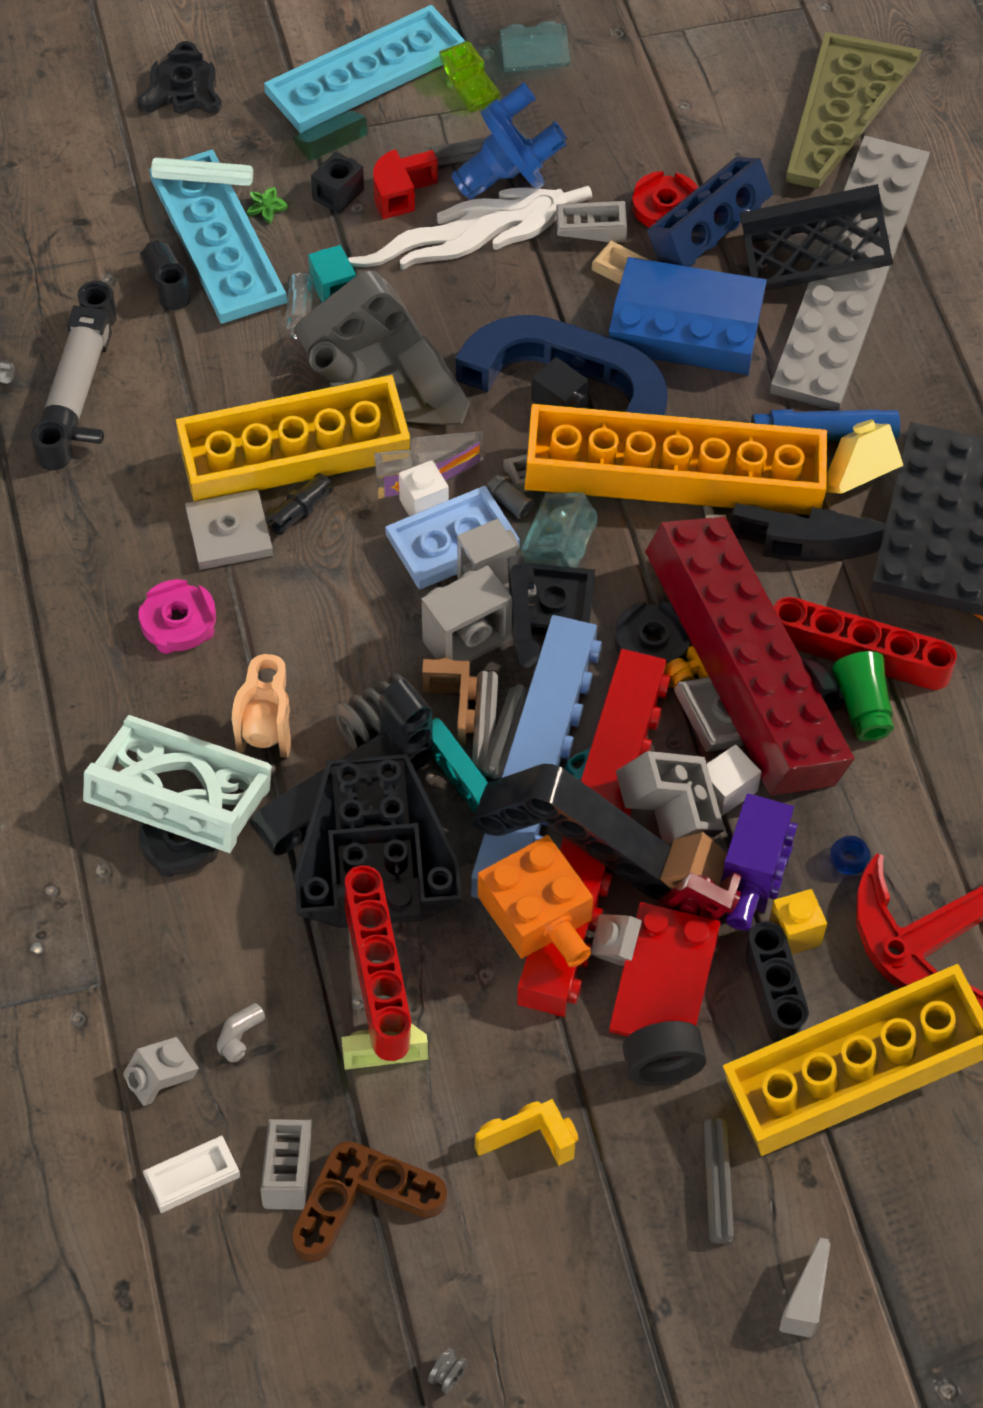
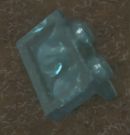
[498,21,570,72]
[521,492,598,568]

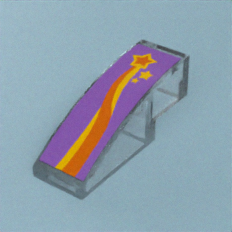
[374,431,483,499]

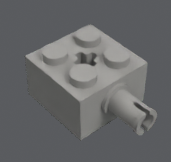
[421,565,537,662]

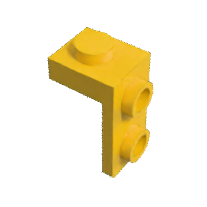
[475,1099,579,1166]

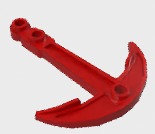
[856,853,983,1010]

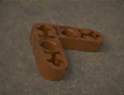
[292,1141,447,1262]

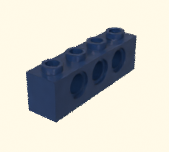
[646,157,773,267]

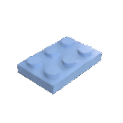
[385,486,520,590]

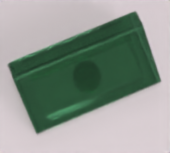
[292,110,368,161]

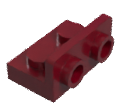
[657,872,741,921]

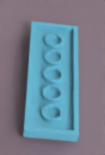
[264,5,468,133]
[149,150,287,324]

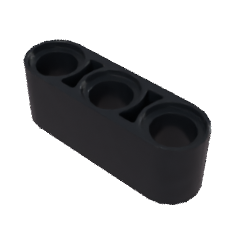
[745,921,809,1043]

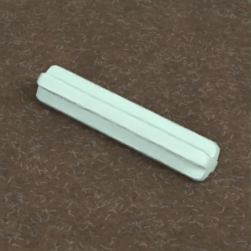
[151,157,254,186]

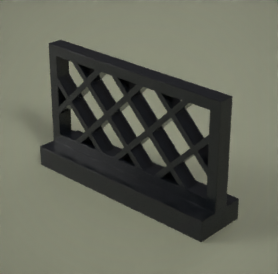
[740,184,893,291]

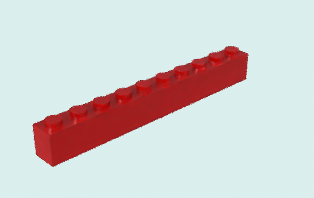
[517,649,671,1017]

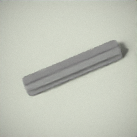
[472,671,498,777]

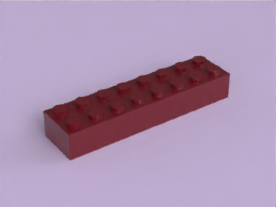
[645,517,855,796]

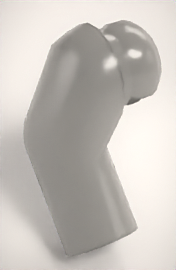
[216,1003,265,1062]

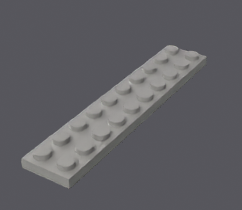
[770,135,930,411]

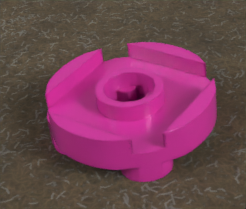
[138,579,216,654]

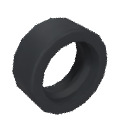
[622,1021,707,1086]

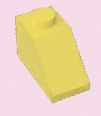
[826,420,903,494]

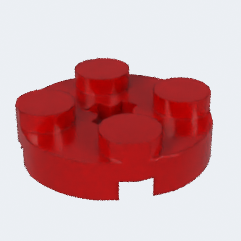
[631,171,698,228]

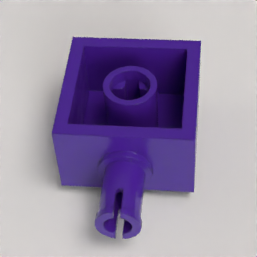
[721,793,798,931]

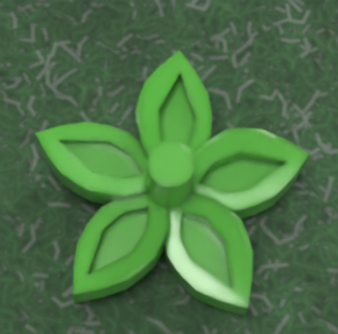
[247,187,288,224]

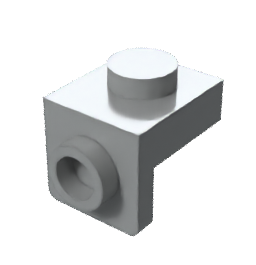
[591,915,642,966]
[123,1037,199,1106]

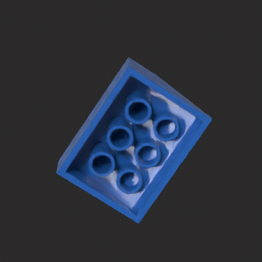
[609,257,767,375]

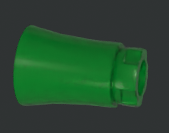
[831,651,894,741]

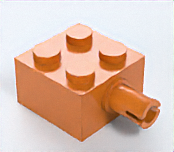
[477,835,593,967]

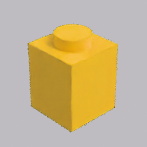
[769,889,827,955]

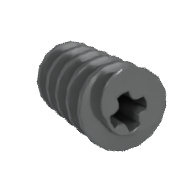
[335,674,405,750]

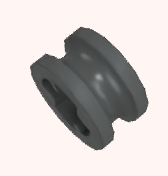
[428,1347,469,1394]

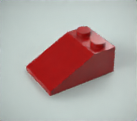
[609,902,721,1037]

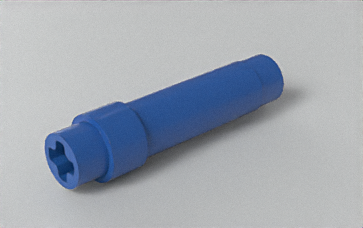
[751,409,900,442]

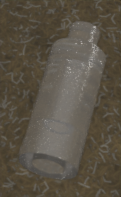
[285,273,314,339]

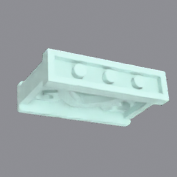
[83,715,272,853]

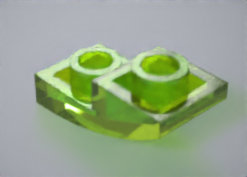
[439,40,500,113]

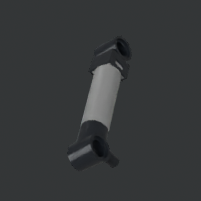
[31,281,117,470]

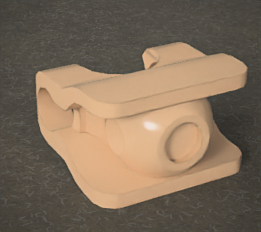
[232,654,291,758]

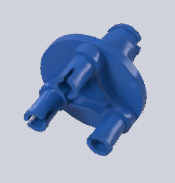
[451,82,568,200]

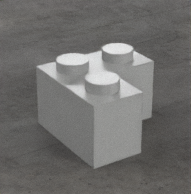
[616,751,725,846]

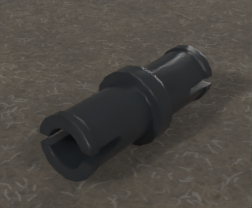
[266,473,334,535]

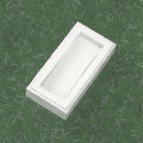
[143,1135,240,1213]

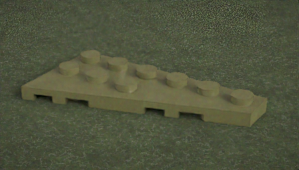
[785,31,922,189]

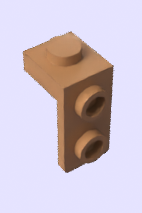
[422,658,477,747]

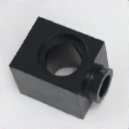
[311,151,364,214]

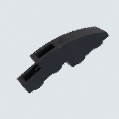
[731,503,886,562]

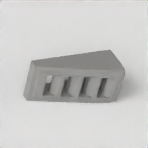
[556,201,627,243]
[260,1119,312,1210]
[779,1238,831,1338]

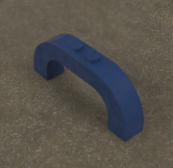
[455,315,668,416]

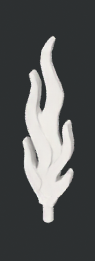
[348,186,592,270]

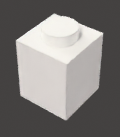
[399,460,449,516]
[707,744,762,816]

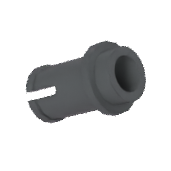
[487,474,534,519]

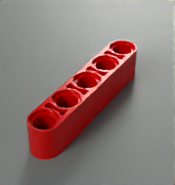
[774,597,957,690]
[344,865,411,1061]

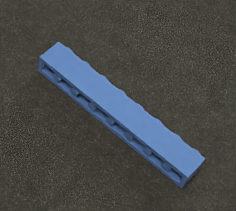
[471,615,602,898]

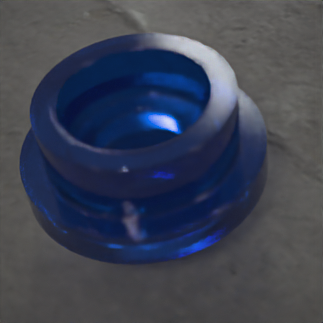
[830,835,871,875]

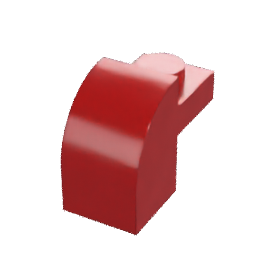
[373,149,438,220]

